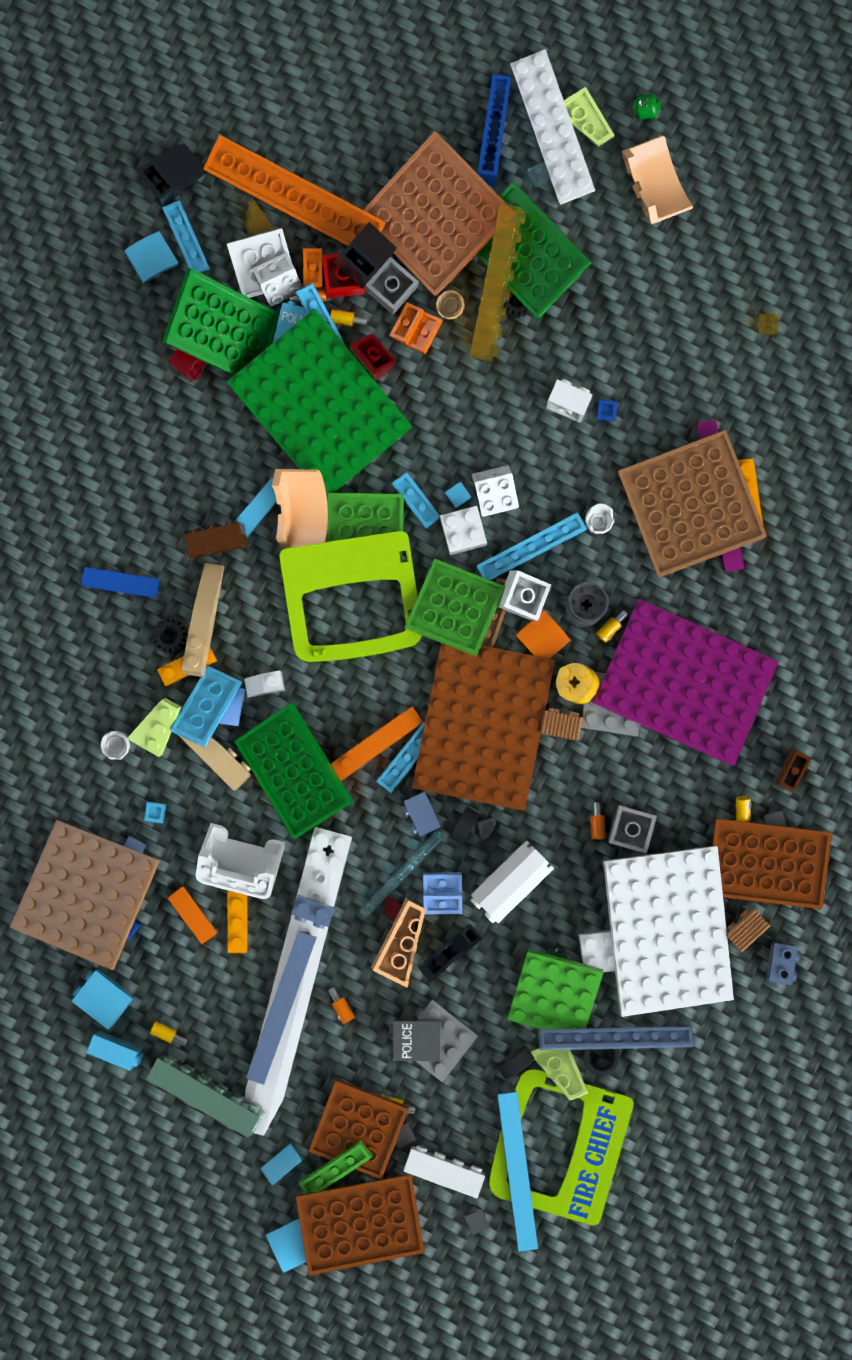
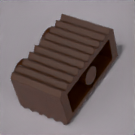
[775,750,812,792]

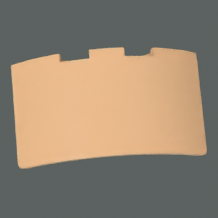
[622,136,693,224]
[272,469,328,548]

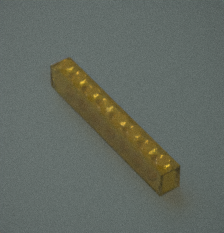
[470,203,527,362]

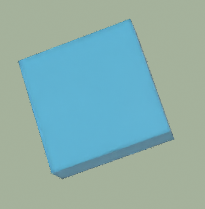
[445,482,472,508]
[144,802,167,823]

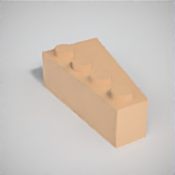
[371,898,426,988]

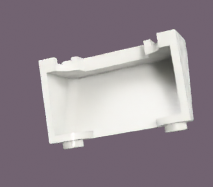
[196,823,285,899]

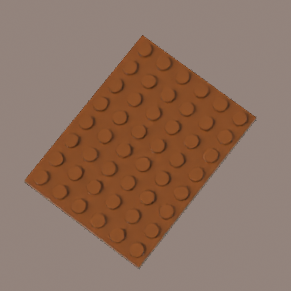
[412,643,555,811]

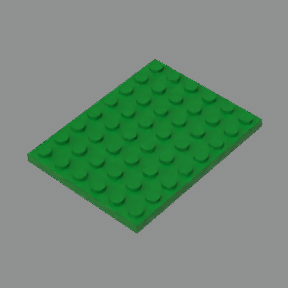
[227,308,412,497]

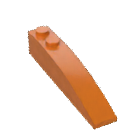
[331,707,423,781]

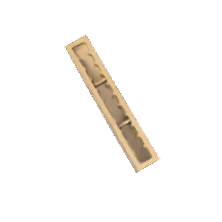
[182,563,224,677]
[153,706,252,791]

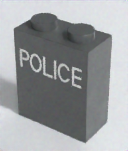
[389,1019,440,1061]

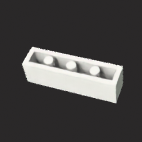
[404,1145,485,1198]

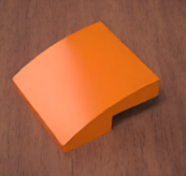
[389,303,443,354]
[515,610,571,659]

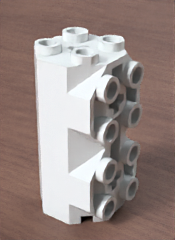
[471,841,554,923]

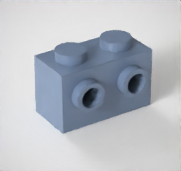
[402,792,441,836]
[291,895,336,929]
[766,942,800,985]

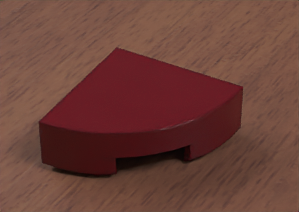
[385,895,402,922]

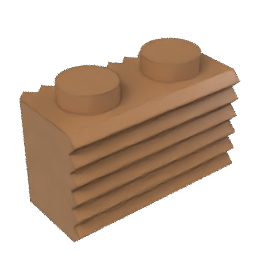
[540,708,583,741]
[726,908,770,952]

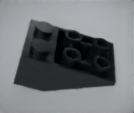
[137,143,207,207]
[334,222,397,288]

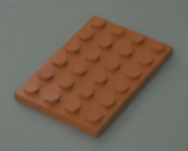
[712,818,832,909]
[296,1174,425,1276]

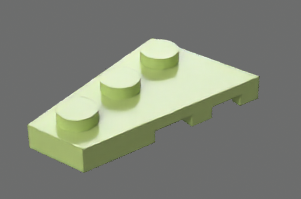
[564,87,615,147]
[128,698,181,757]
[531,1049,588,1101]

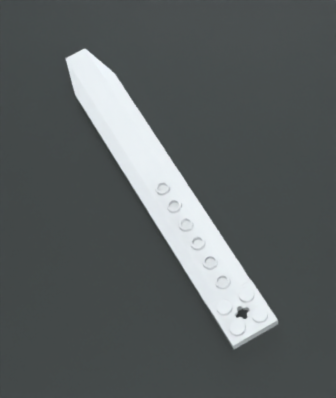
[245,827,352,1136]

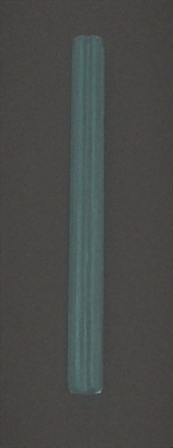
[359,830,445,918]

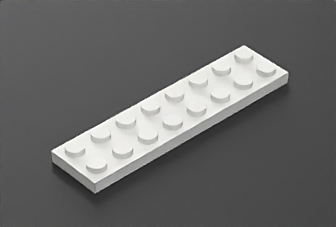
[511,49,596,205]

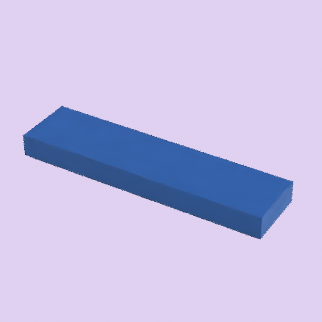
[81,567,160,599]

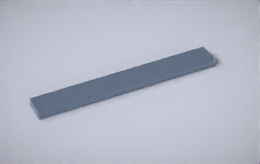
[246,931,317,1085]
[538,1026,694,1050]

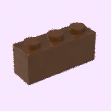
[185,520,248,559]

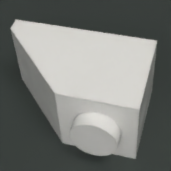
[244,670,285,698]

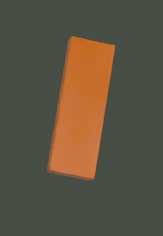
[168,886,218,944]

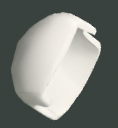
[585,503,614,534]
[100,731,130,760]

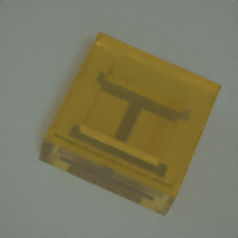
[758,314,778,335]

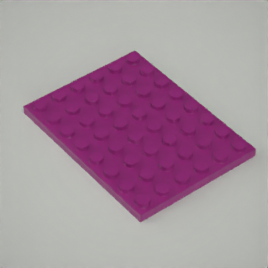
[592,599,779,766]

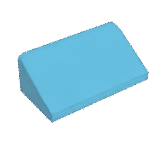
[261,1143,303,1185]

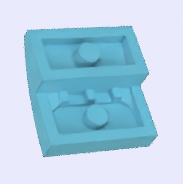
[124,231,178,283]
[266,1219,306,1273]

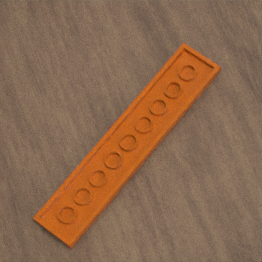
[203,135,386,246]

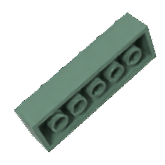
[146,1054,265,1138]

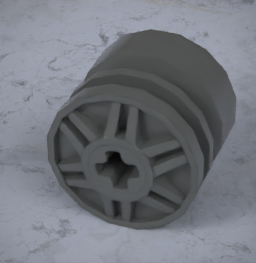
[565,582,609,627]

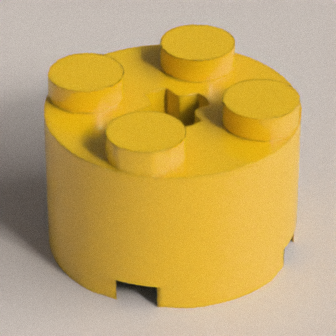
[556,663,600,704]

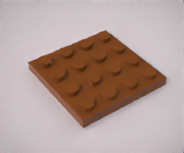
[309,1079,409,1179]

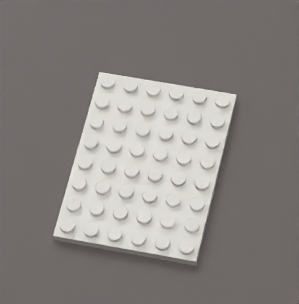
[603,846,734,1017]

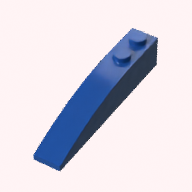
[478,74,511,187]

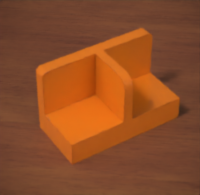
[303,248,323,288]

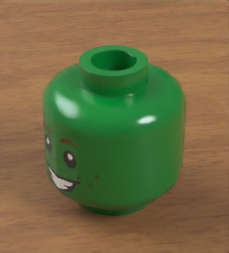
[633,93,661,120]

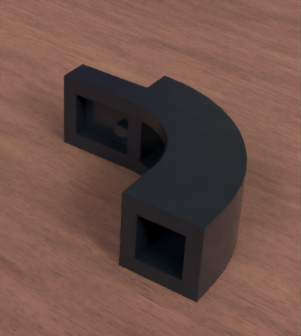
[418,924,482,983]

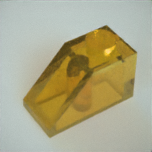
[245,198,275,237]

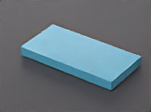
[170,665,242,748]

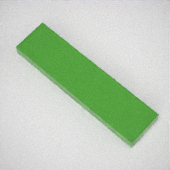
[298,1140,373,1194]

